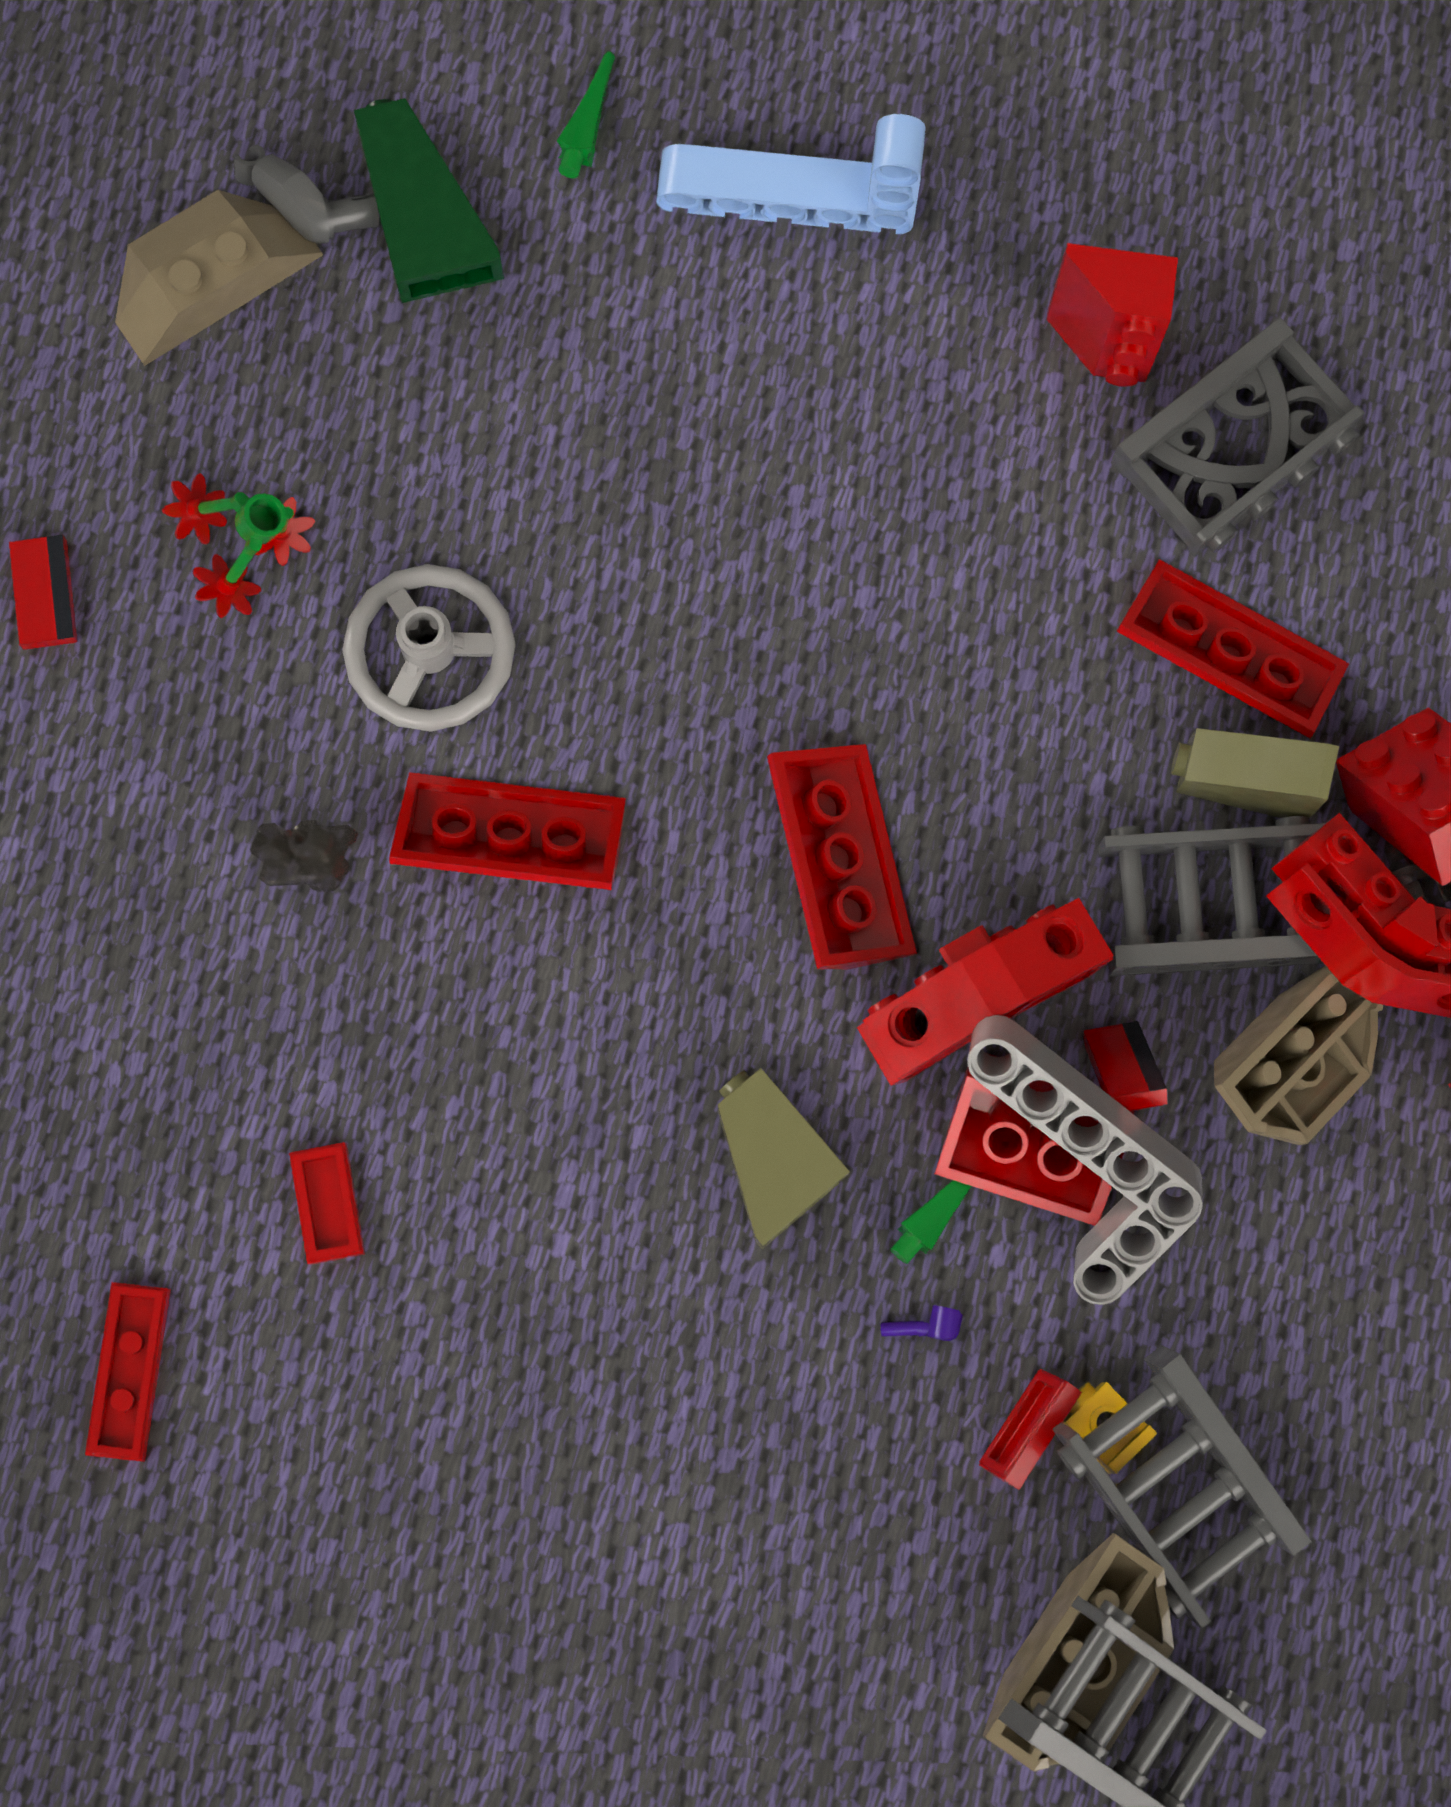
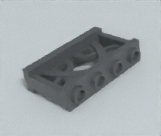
[1111,317,1365,557]

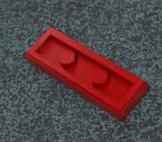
[85,1282,171,1462]

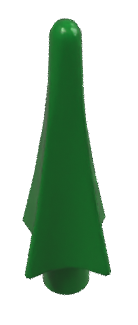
[556,51,615,179]
[890,1180,972,1264]

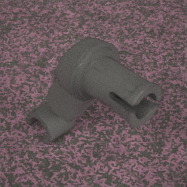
[234,145,379,244]

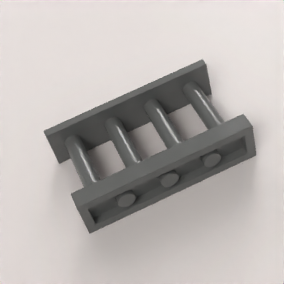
[1098,816,1325,976]
[1053,1345,1312,1628]
[998,1596,1267,1807]

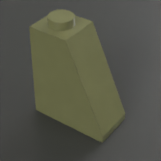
[1171,728,1339,819]
[718,1068,850,1249]

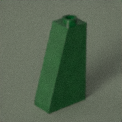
[354,98,504,303]

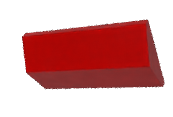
[1117,559,1349,739]
[767,744,917,970]
[389,772,626,890]

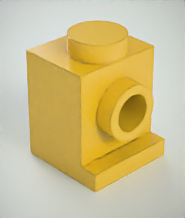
[1063,1382,1158,1474]

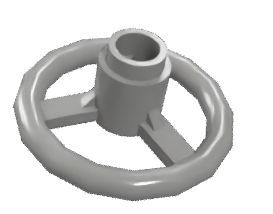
[342,564,516,732]

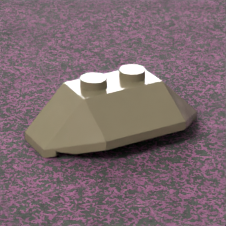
[115,190,323,366]
[1214,965,1383,1145]
[983,1533,1174,1772]

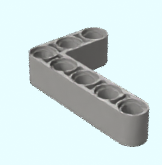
[968,1015,1203,1305]

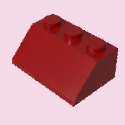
[1047,243,1178,387]
[935,1053,1135,1226]

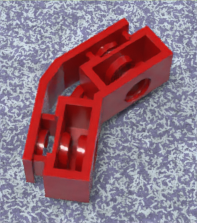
[1266,812,1451,1018]
[856,898,1114,1086]

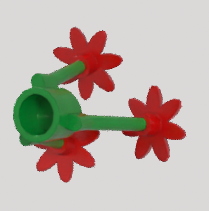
[162,474,315,618]

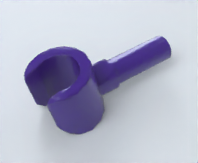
[881,1305,962,1341]

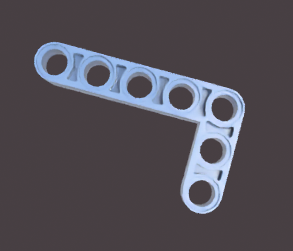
[656,114,926,234]

